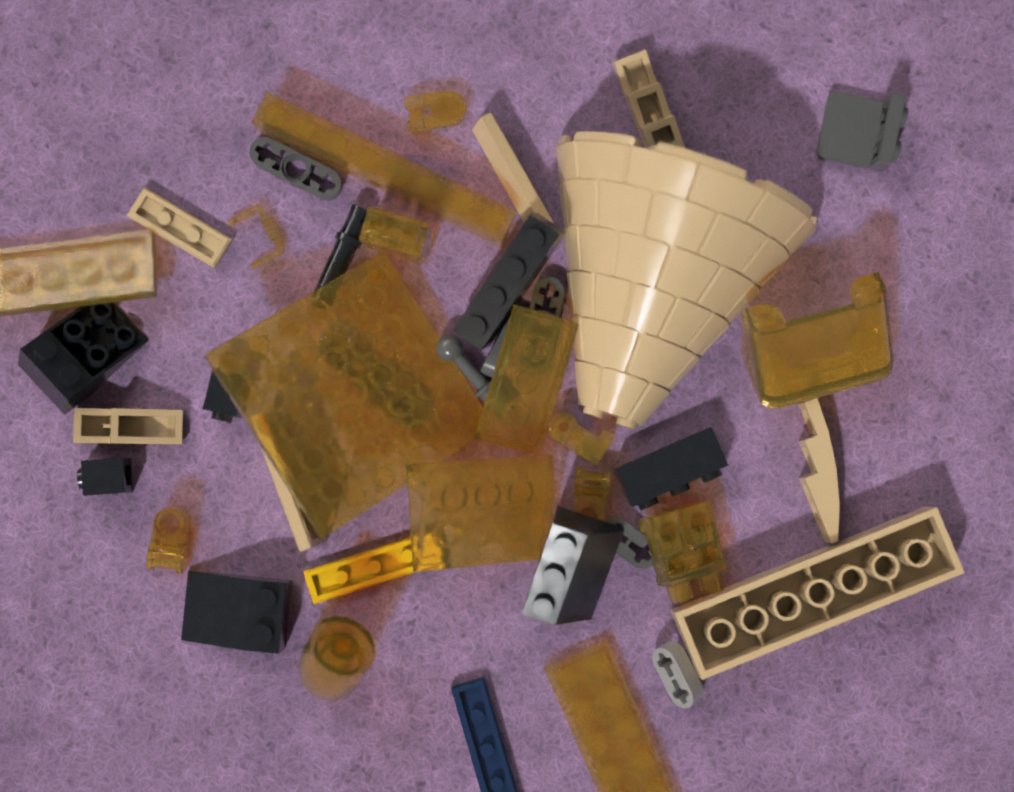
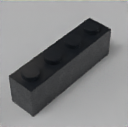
[453,213,566,350]

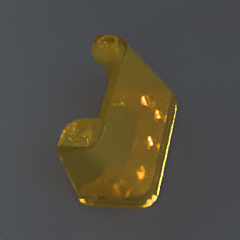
[741,272,894,409]

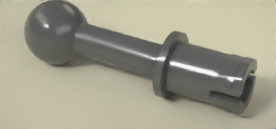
[436,334,514,419]

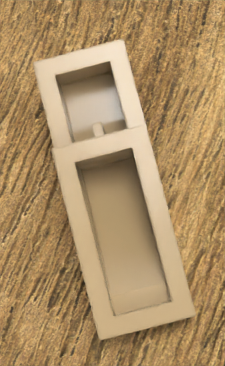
[73,408,183,444]

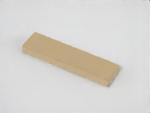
[472,113,554,224]

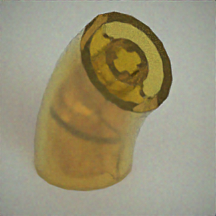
[298,616,376,701]

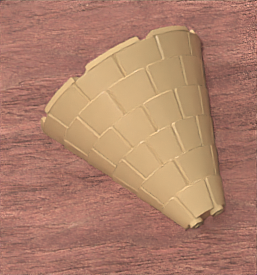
[555,131,818,430]

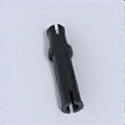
[310,204,371,307]

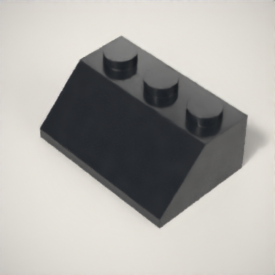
[522,506,625,625]

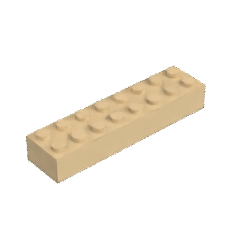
[670,506,965,680]

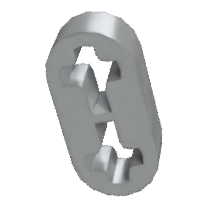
[652,641,704,708]

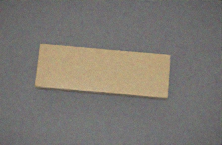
[127,187,233,269]

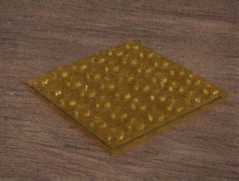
[204,251,495,540]

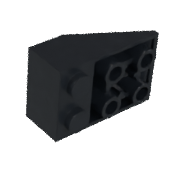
[18,291,149,415]

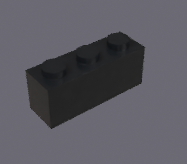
[613,427,728,511]

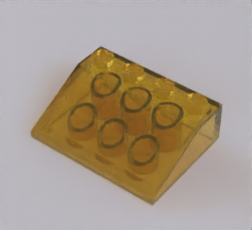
[406,454,555,572]

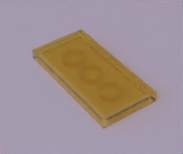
[475,304,579,455]

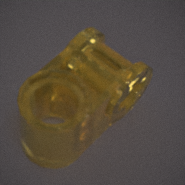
[572,466,611,521]
[146,506,192,575]

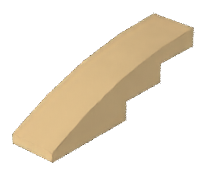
[612,49,685,149]
[798,398,840,543]

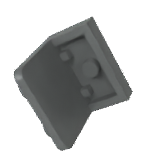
[816,91,908,172]

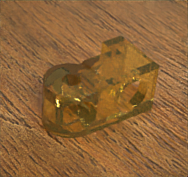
[548,412,615,466]

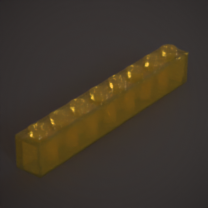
[251,92,516,249]

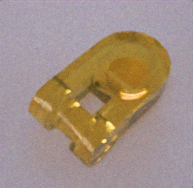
[403,90,466,134]

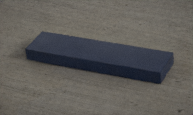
[451,676,518,792]

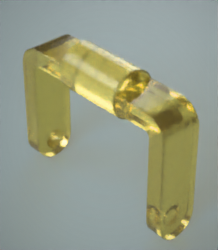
[228,205,285,270]

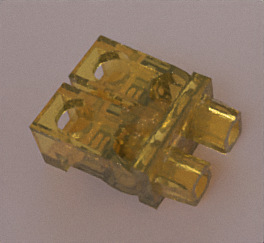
[359,206,436,266]
[637,501,728,604]

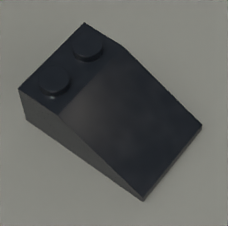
[181,571,292,654]

